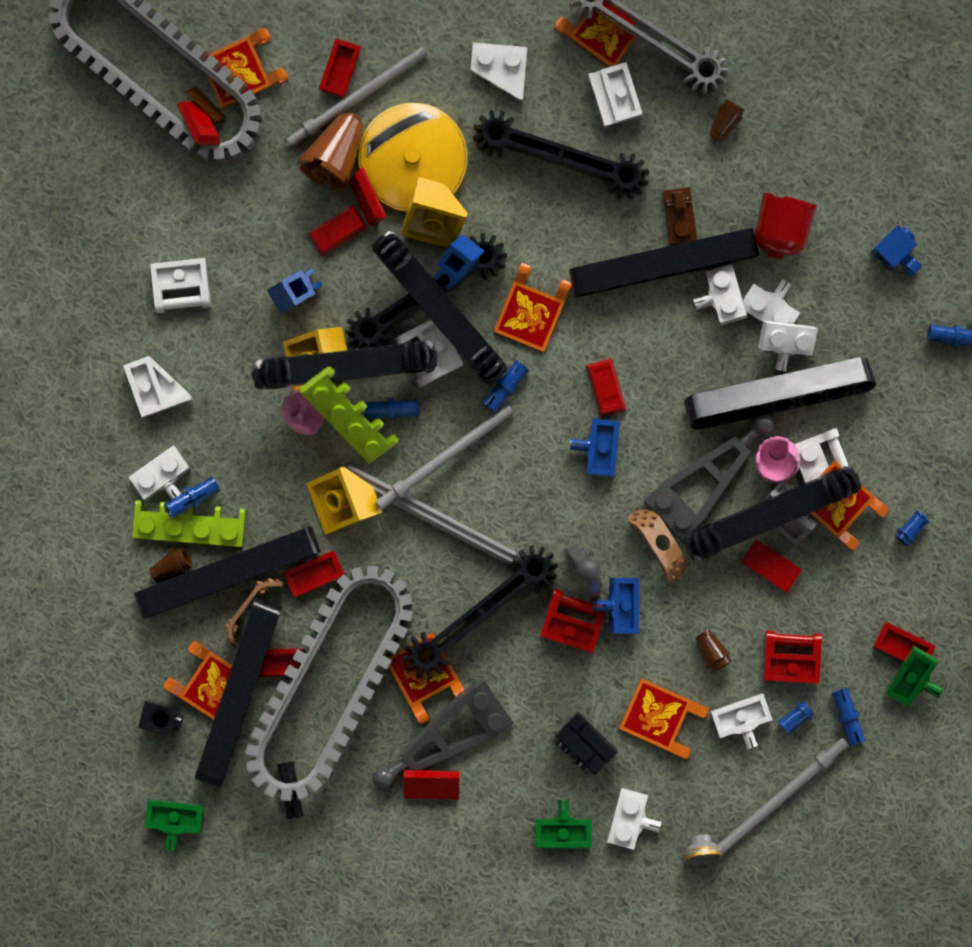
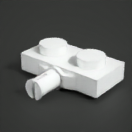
[693,264,748,326]
[743,279,800,324]
[758,320,818,371]
[129,445,191,500]
[710,693,772,749]
[607,788,662,850]

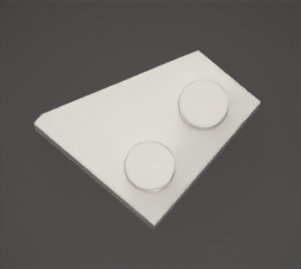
[471,43,527,101]
[123,356,193,418]

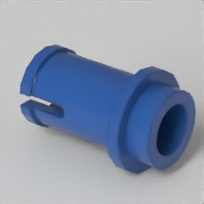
[895,510,930,547]
[778,701,814,735]

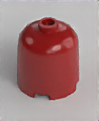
[755,192,817,260]

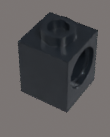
[138,700,183,736]

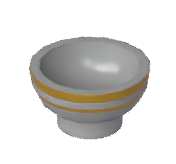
[684,835,723,865]

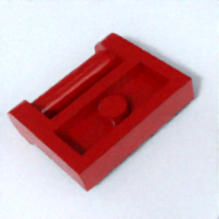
[540,589,606,653]
[763,630,822,684]

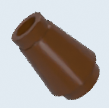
[708,99,745,142]
[149,548,193,583]
[695,630,732,673]

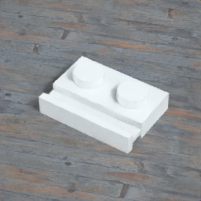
[588,62,643,128]

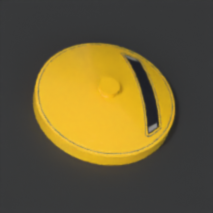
[358,103,468,213]

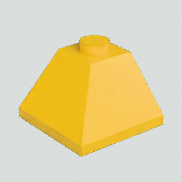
[401,177,467,248]
[283,327,347,392]
[306,467,383,535]

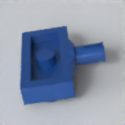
[570,419,620,477]
[592,578,639,634]

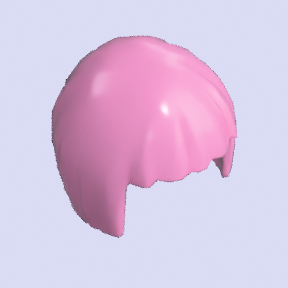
[281,390,325,435]
[755,436,800,483]

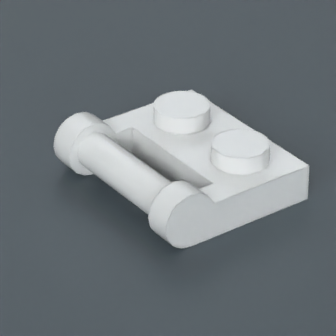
[150,258,212,314]
[395,320,464,388]
[794,428,849,483]

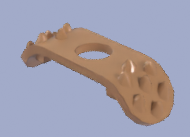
[628,509,687,584]
[225,578,283,649]

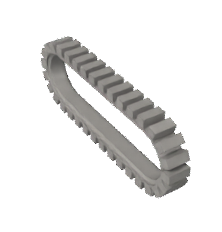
[48,0,263,162]
[246,566,413,801]

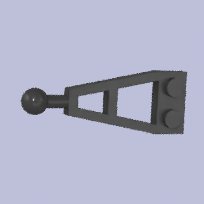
[644,414,774,540]
[566,544,602,599]
[372,678,514,790]

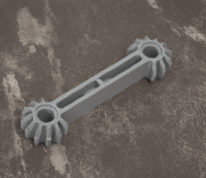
[568,0,729,94]

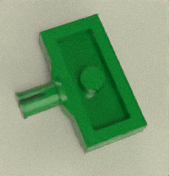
[885,646,944,707]
[144,799,204,851]
[535,799,591,848]

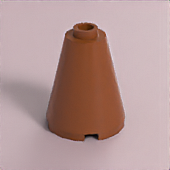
[297,112,364,192]

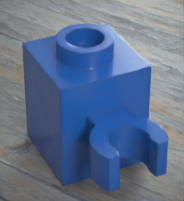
[871,225,923,276]
[435,234,484,289]
[267,269,322,314]

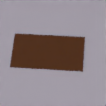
[185,86,227,122]

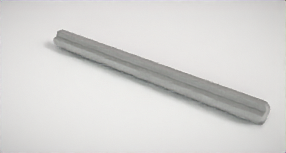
[346,465,517,565]

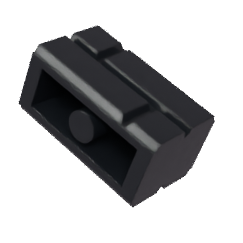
[555,711,618,775]

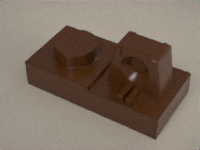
[662,187,697,246]

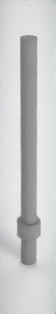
[286,47,427,148]
[375,405,514,510]
[717,738,849,854]

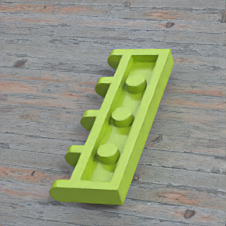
[300,367,399,464]
[132,500,246,547]

